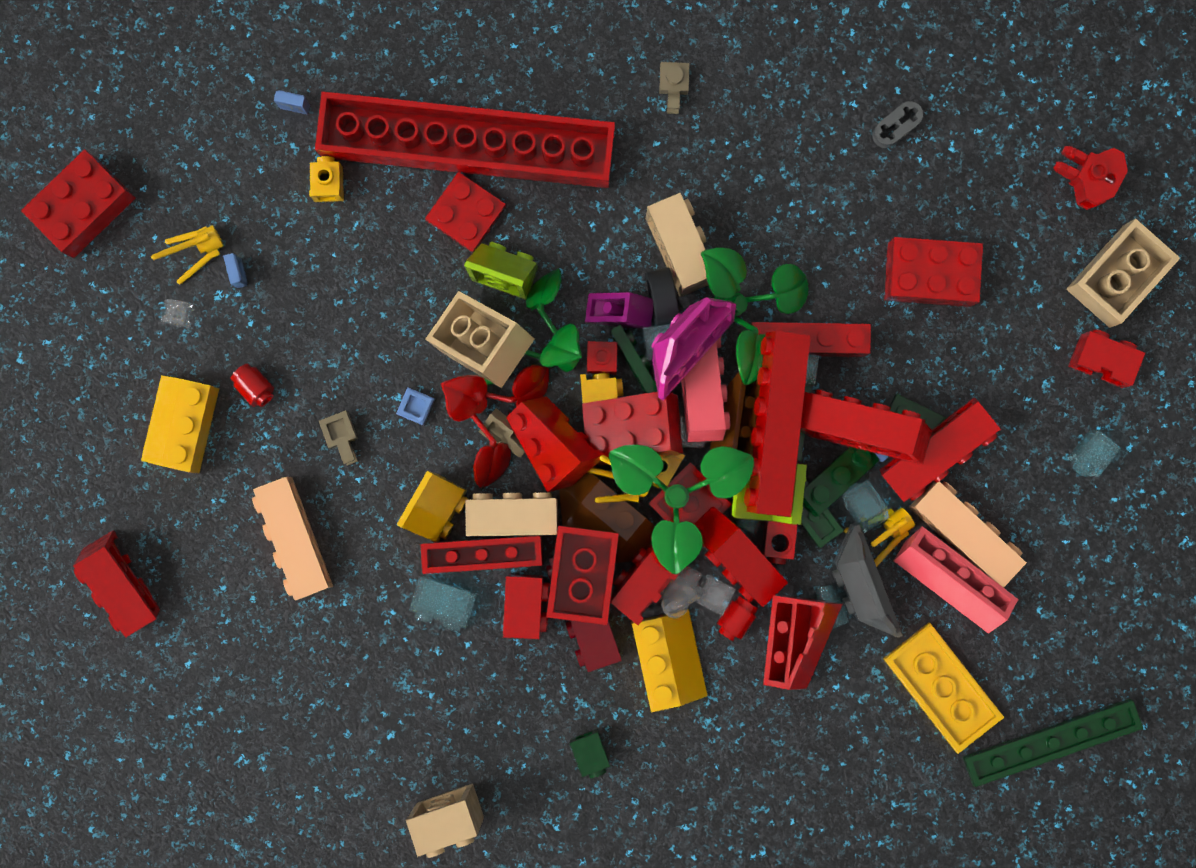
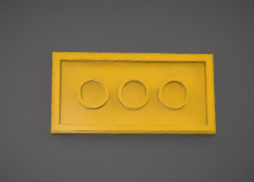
[883,623,1004,754]

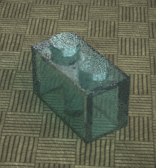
[409,575,479,632]

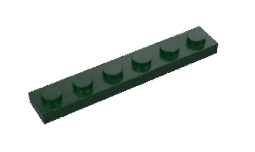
[963,699,1143,787]

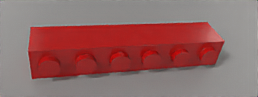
[744,331,811,517]

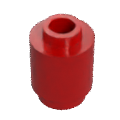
[231,363,274,407]
[717,596,758,642]

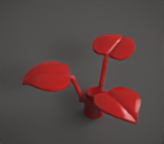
[441,365,549,488]

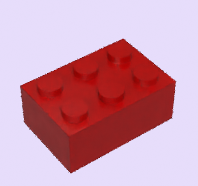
[21,149,136,258]
[884,237,983,307]
[582,392,683,466]
[546,526,619,625]

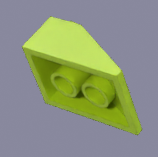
[464,242,538,300]

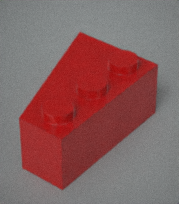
[506,396,606,492]
[694,506,788,607]
[73,530,160,638]
[610,536,681,626]
[763,595,843,690]

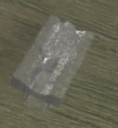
[659,566,704,618]

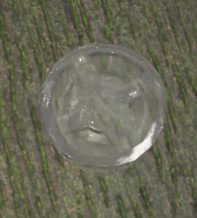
[160,299,194,328]

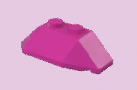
[652,297,736,400]

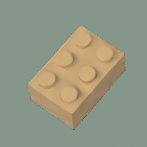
[645,193,708,297]
[1066,219,1180,328]
[425,291,535,388]
[465,493,558,536]
[406,784,484,858]

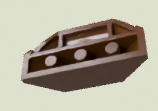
[710,372,760,456]
[559,472,655,563]

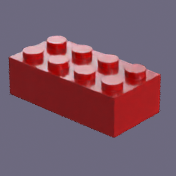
[800,390,932,465]

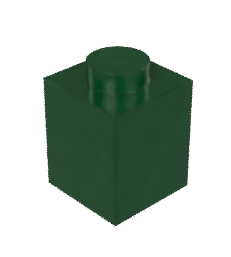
[570,728,610,779]

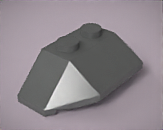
[832,522,903,638]

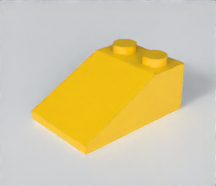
[397,471,468,542]

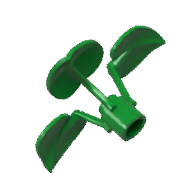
[701,248,809,385]
[484,268,582,385]
[609,445,754,574]

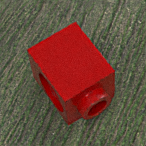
[587,341,617,375]
[761,521,797,565]

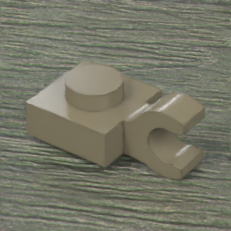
[659,62,689,114]
[478,408,525,458]
[319,410,358,466]

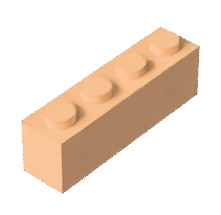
[252,476,333,600]
[909,481,1027,588]

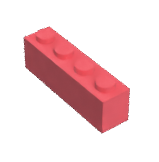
[681,337,730,442]
[894,526,1018,634]

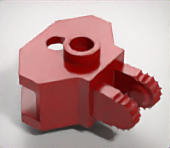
[1053,146,1128,210]

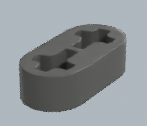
[872,101,923,148]

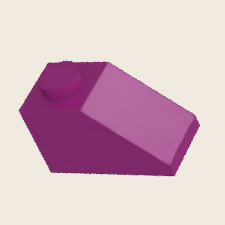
[585,292,654,328]

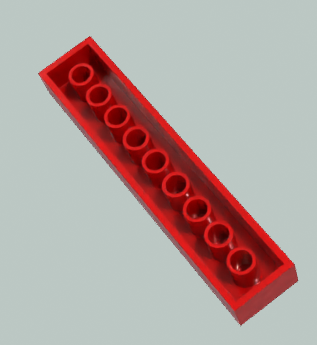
[315,92,615,188]

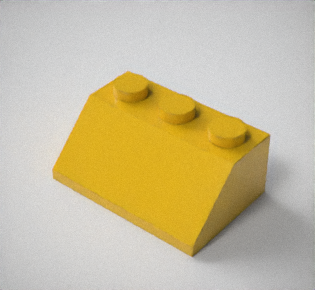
[141,375,219,473]
[631,609,708,712]

